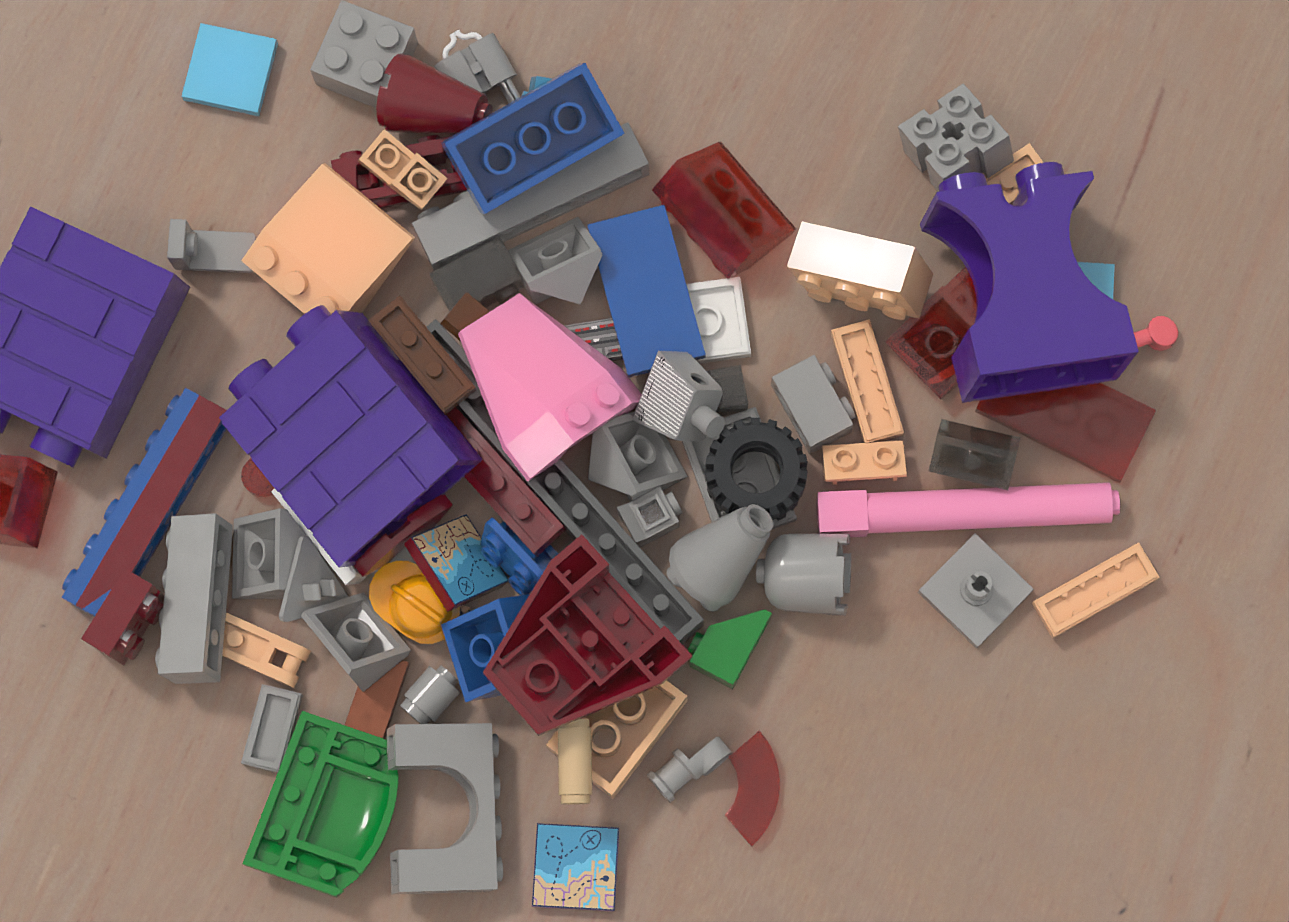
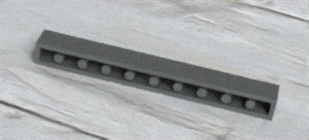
[426,319,704,645]

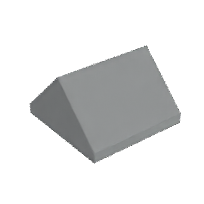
[301,592,411,692]

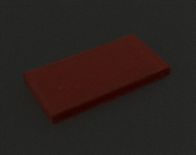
[975,383,1156,483]

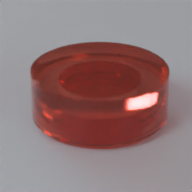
[241,458,274,497]

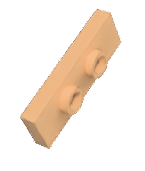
[831,319,904,443]
[1032,542,1160,639]

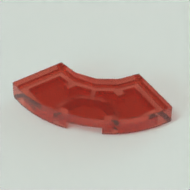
[725,730,780,847]

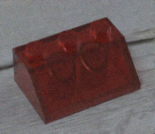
[652,141,796,279]

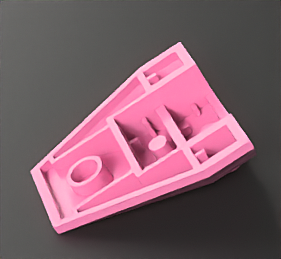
[458,293,642,481]

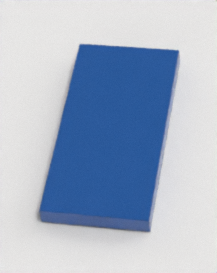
[587,205,706,378]

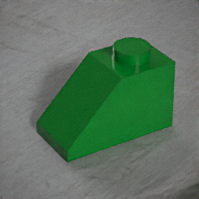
[688,609,772,690]

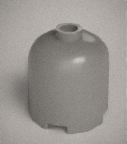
[756,534,851,616]

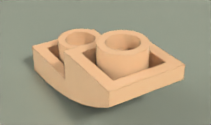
[358,129,448,210]

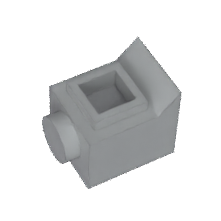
[617,486,682,548]

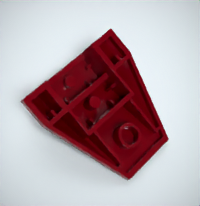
[483,534,693,736]

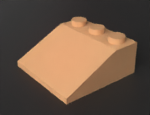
[241,163,415,314]

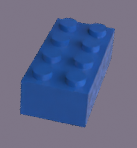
[441,63,625,214]

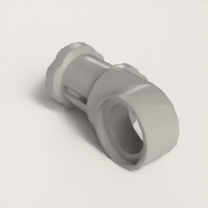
[647,737,732,803]

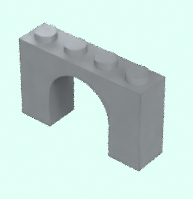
[387,723,503,895]

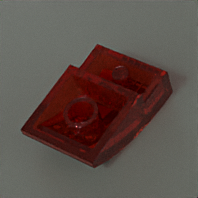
[885,266,977,400]

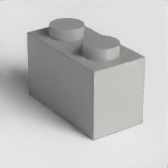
[771,355,856,454]

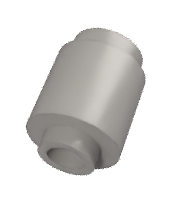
[400,665,460,724]

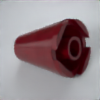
[376,53,493,133]

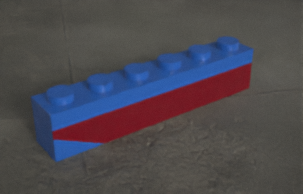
[61,388,227,617]

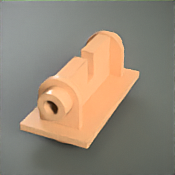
[822,440,907,485]

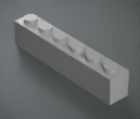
[412,122,649,274]

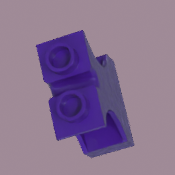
[920,162,1139,403]

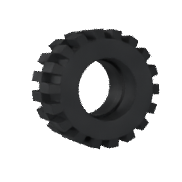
[705,418,808,521]

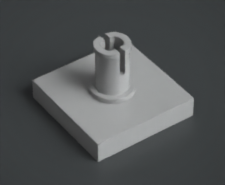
[918,533,1034,649]

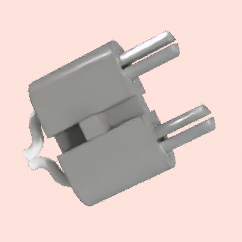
[434,30,520,103]

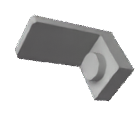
[167,219,256,273]

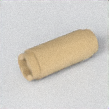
[558,719,592,804]

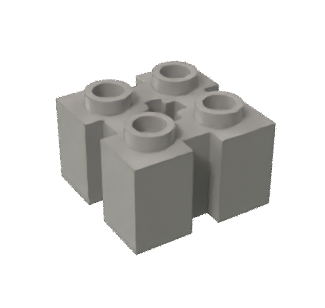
[898,83,1014,192]

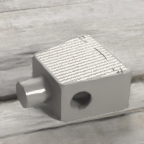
[633,351,725,441]

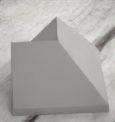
[507,217,602,305]
[588,412,688,502]
[232,508,306,599]

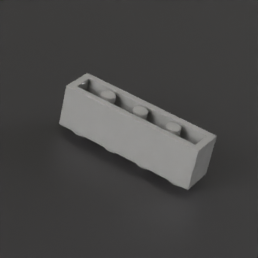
[155,514,233,684]

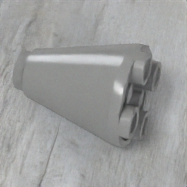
[667,504,773,612]

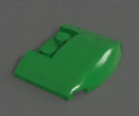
[242,711,399,898]

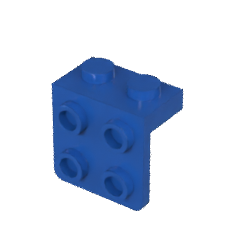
[480,518,558,595]

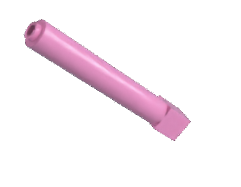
[816,483,1120,537]

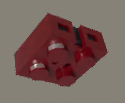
[81,568,164,665]

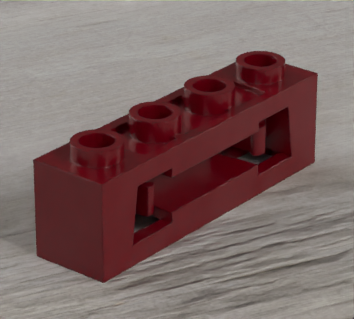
[331,133,467,209]

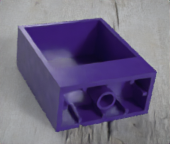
[0,206,190,468]
[219,305,483,568]

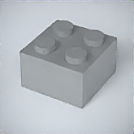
[310,0,418,108]

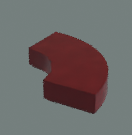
[354,494,453,577]

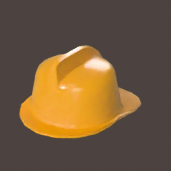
[369,560,460,644]

